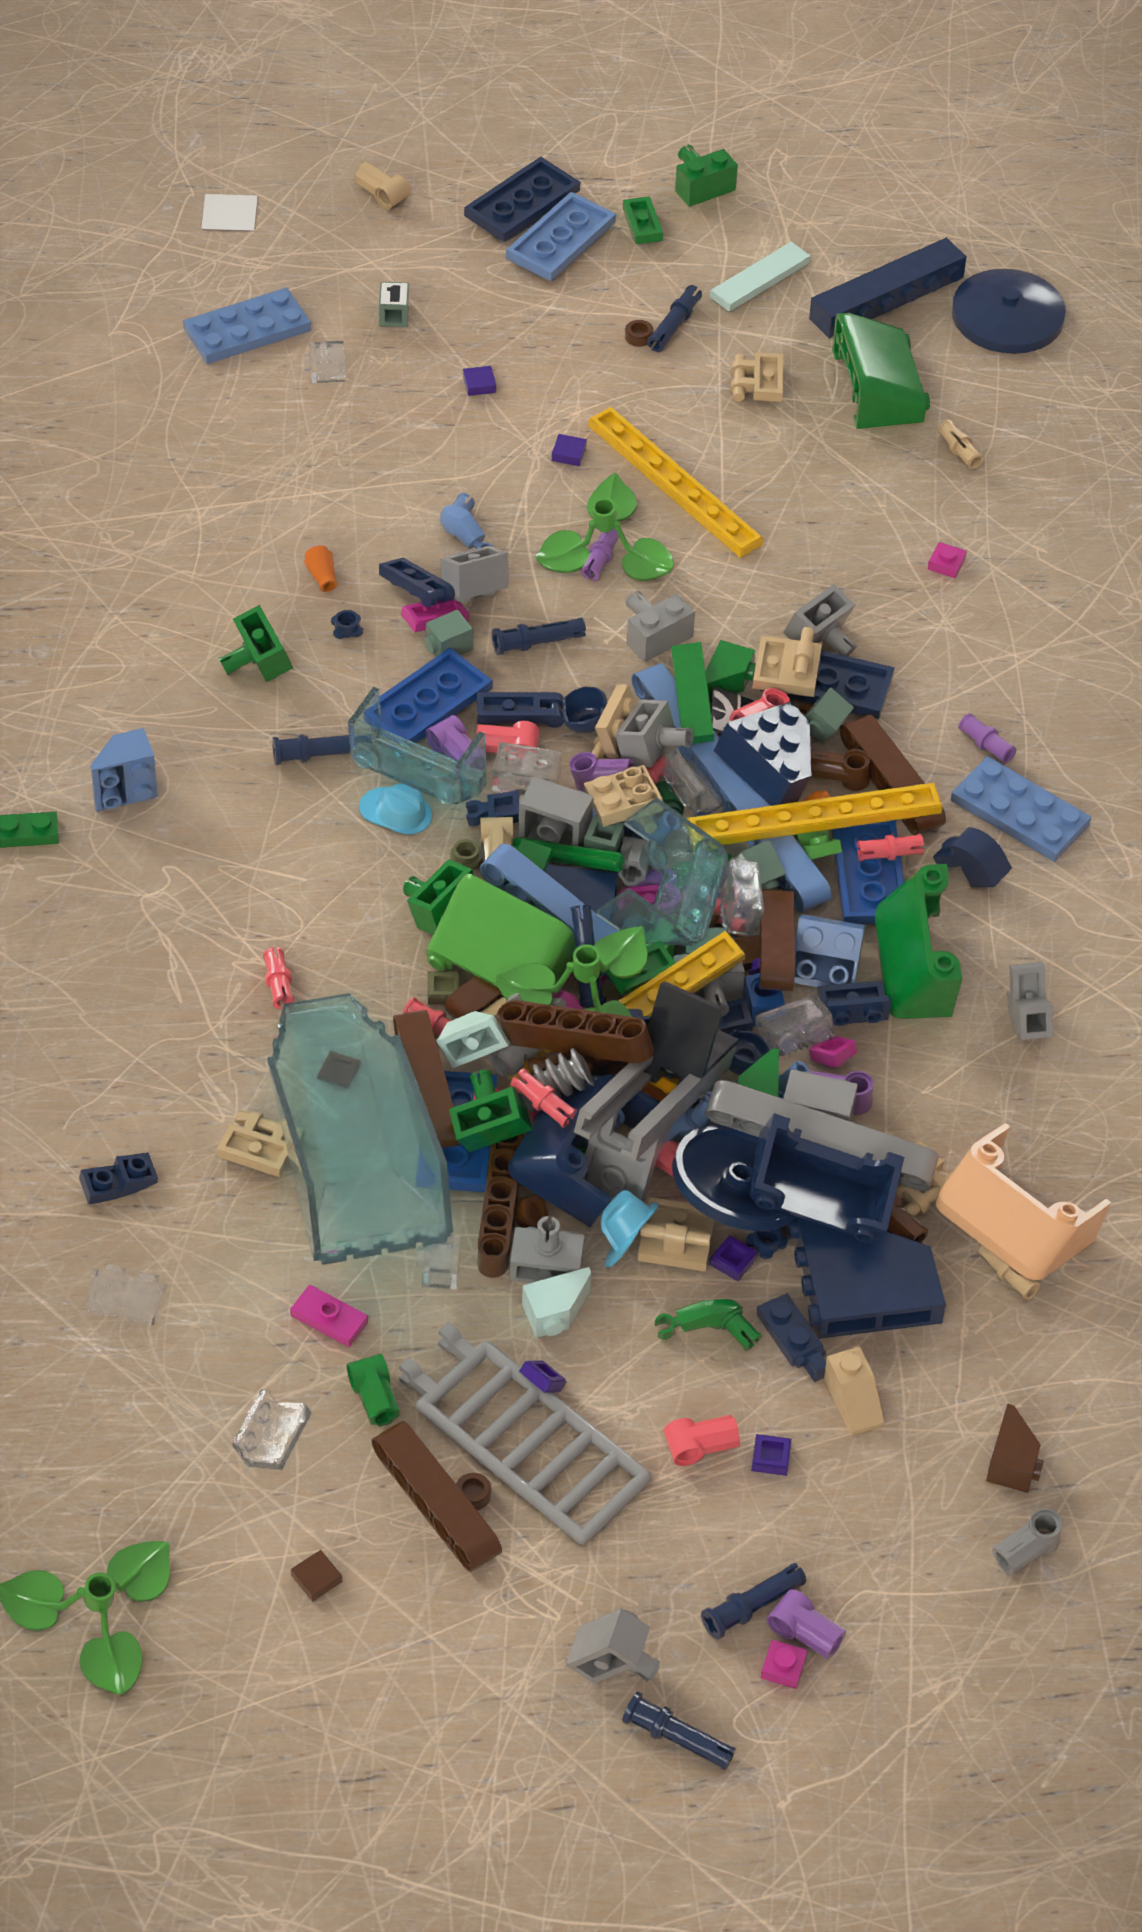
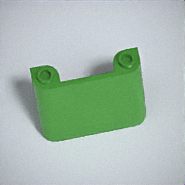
[426,874,576,988]

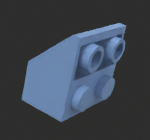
[90,728,158,812]
[794,914,866,987]

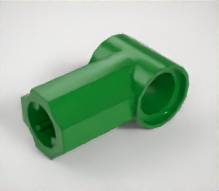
[346,1354,400,1427]

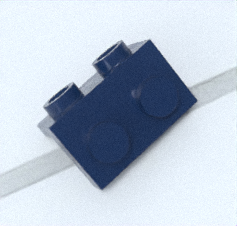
[816,981,891,1026]

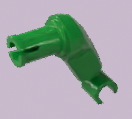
[654,1299,762,1351]

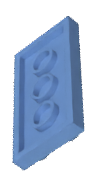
[506,192,616,281]
[183,287,311,364]
[951,756,1091,862]

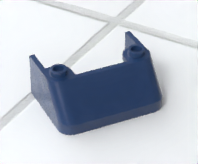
[508,1074,660,1227]

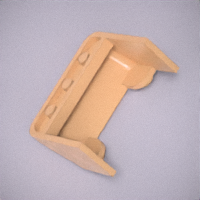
[936,1123,1111,1280]

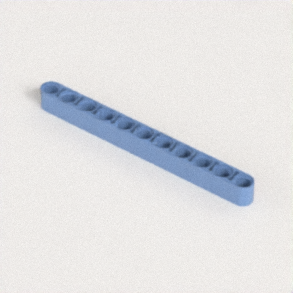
[631,663,832,913]

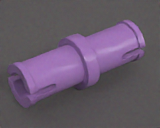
[581,529,619,581]
[958,713,1016,764]

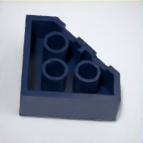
[714,702,811,806]

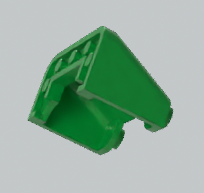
[832,312,930,429]
[875,864,962,1019]

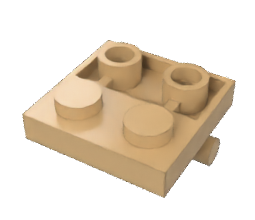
[752,627,822,697]
[592,684,637,759]
[584,765,664,831]
[637,1197,715,1272]

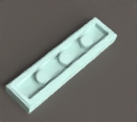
[710,242,811,312]

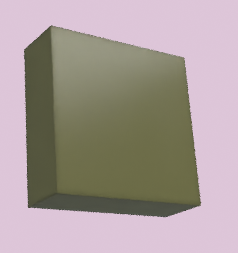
[427,971,461,1004]

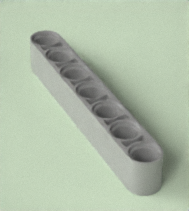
[705,1080,939,1191]

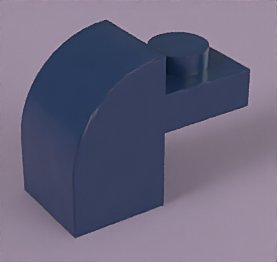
[933,827,1012,887]

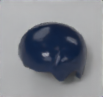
[562,686,608,733]
[729,1029,770,1076]

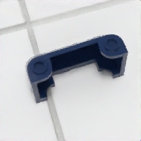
[750,1113,905,1243]

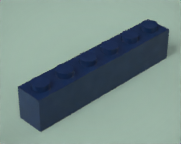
[809,237,967,338]

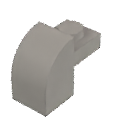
[1007,962,1053,1040]

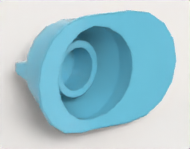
[359,783,432,834]
[600,1190,659,1268]

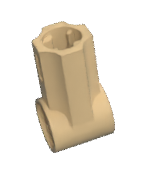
[355,162,411,210]
[480,817,513,861]

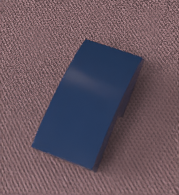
[79,1152,158,1205]

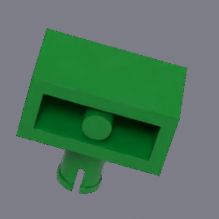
[675,144,738,207]
[219,605,293,682]
[403,859,474,935]
[449,1070,533,1152]

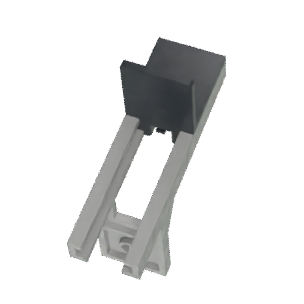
[574,981,738,1202]

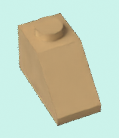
[824,1346,884,1436]

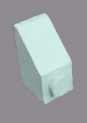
[436,1011,510,1068]
[522,1267,591,1338]

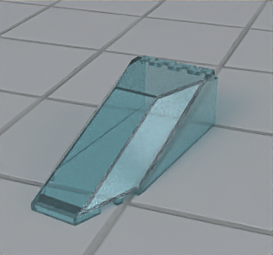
[267,993,453,1265]

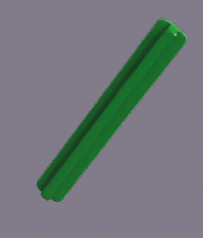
[511,837,625,872]

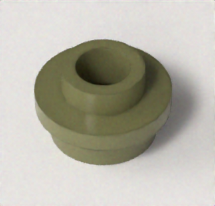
[450,839,482,869]

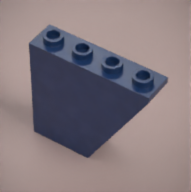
[787,1217,946,1339]

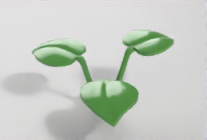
[535,473,674,581]
[496,926,648,1017]
[0,1541,170,1695]

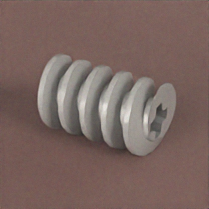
[520,1048,594,1112]

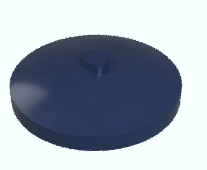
[952,269,1066,354]
[672,1124,797,1231]

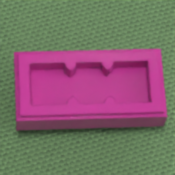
[401,599,470,632]
[290,1284,368,1347]

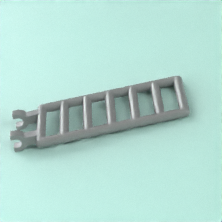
[399,1322,652,1544]

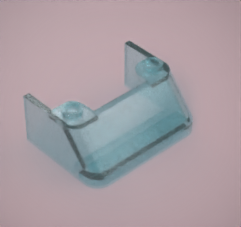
[348,686,487,804]
[596,797,728,946]

